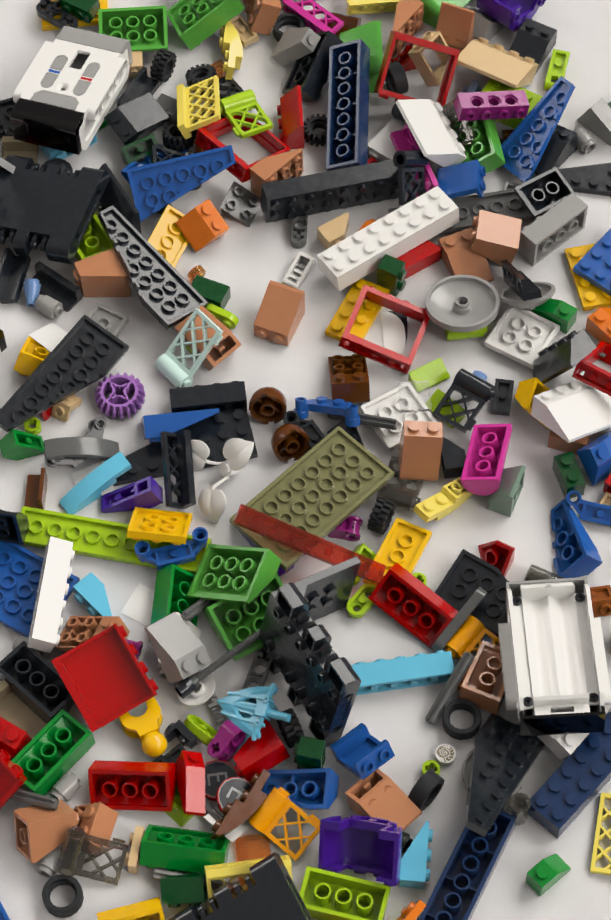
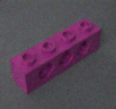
[454,90,530,121]

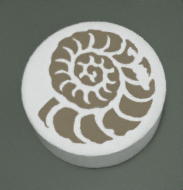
[435,744,456,766]

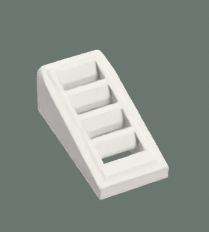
[282,251,316,289]

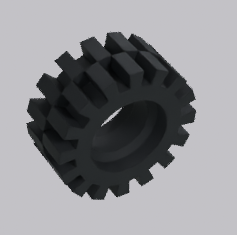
[150,48,177,82]
[185,64,217,93]
[304,114,327,147]
[162,122,194,152]
[367,497,396,535]
[276,708,304,749]

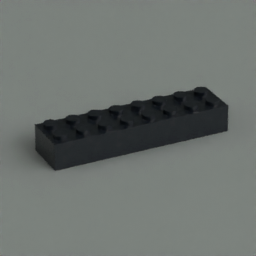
[261,159,406,223]

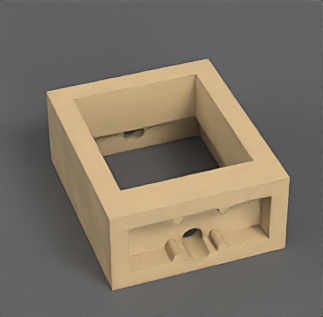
[408,31,459,86]

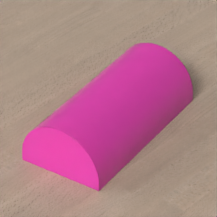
[461,424,512,496]

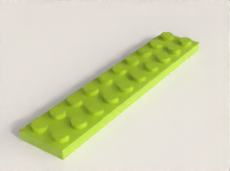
[20,506,212,575]

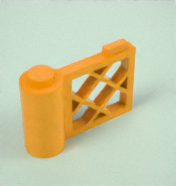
[444,615,500,666]
[248,787,320,861]

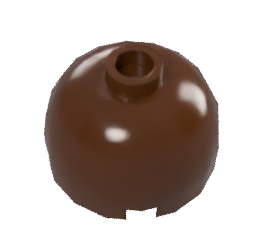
[249,387,287,424]
[271,424,310,462]

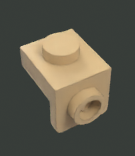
[51,394,82,422]

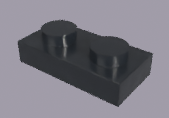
[491,378,514,416]

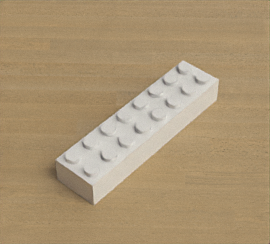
[317,186,460,291]

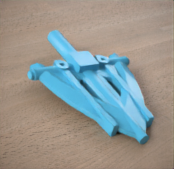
[217,683,291,741]

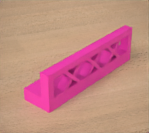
[282,0,344,35]
[389,123,439,197]

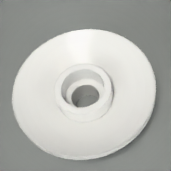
[177,671,216,707]

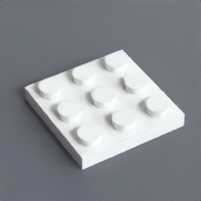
[484,305,560,369]
[360,382,437,452]

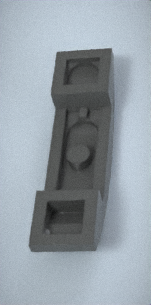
[44,437,119,461]

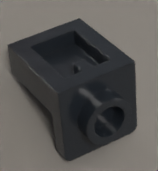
[164,720,197,749]

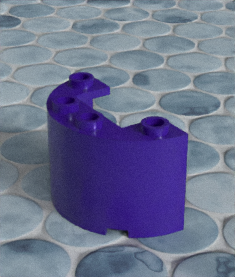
[477,0,546,32]
[318,815,402,886]

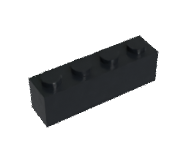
[169,381,247,413]

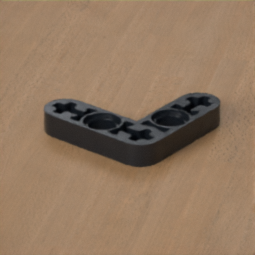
[36,0,79,30]

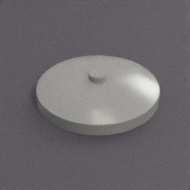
[425,275,500,332]

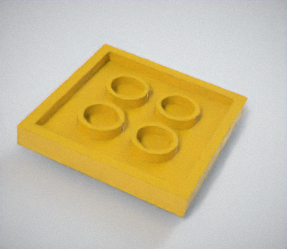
[127,507,193,545]

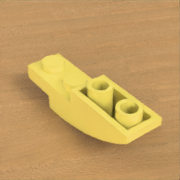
[218,21,243,80]
[413,477,473,523]

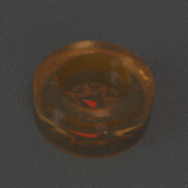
[187,265,206,282]

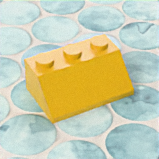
[97,897,165,920]

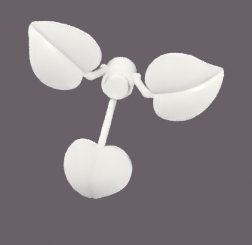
[191,438,254,523]

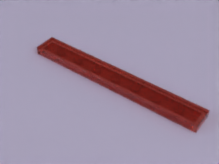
[233,504,386,585]

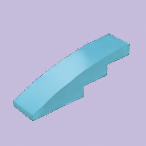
[59,451,132,515]

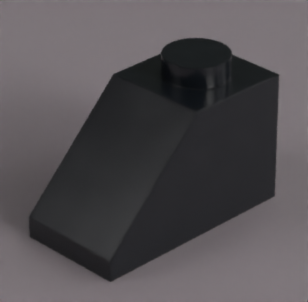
[441,437,466,479]

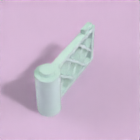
[155,308,224,388]

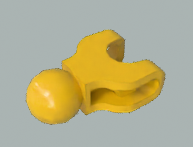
[118,697,167,758]

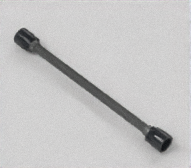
[174,628,261,699]

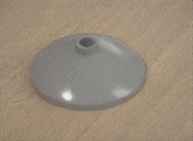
[500,282,556,310]

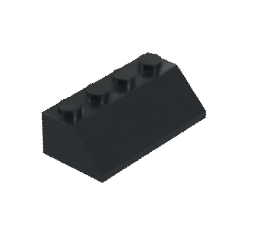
[282,31,344,102]
[97,163,142,234]
[533,329,597,384]
[0,641,75,723]

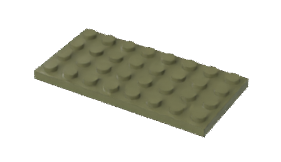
[230,426,395,571]

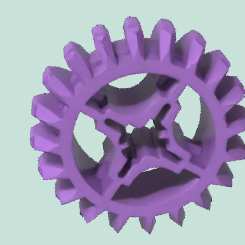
[94,372,146,420]

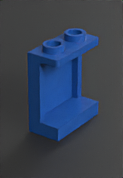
[437,159,486,199]
[329,723,395,780]

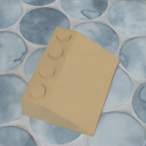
[457,37,539,89]

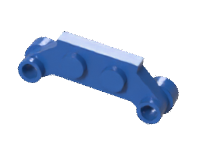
[293,396,360,427]
[566,490,611,526]
[134,527,208,570]

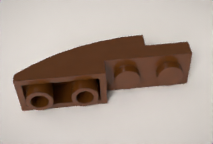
[211,769,271,840]

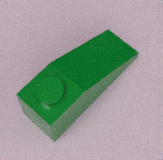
[529,298,578,334]

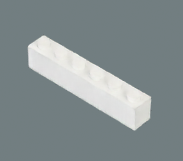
[27,536,75,653]

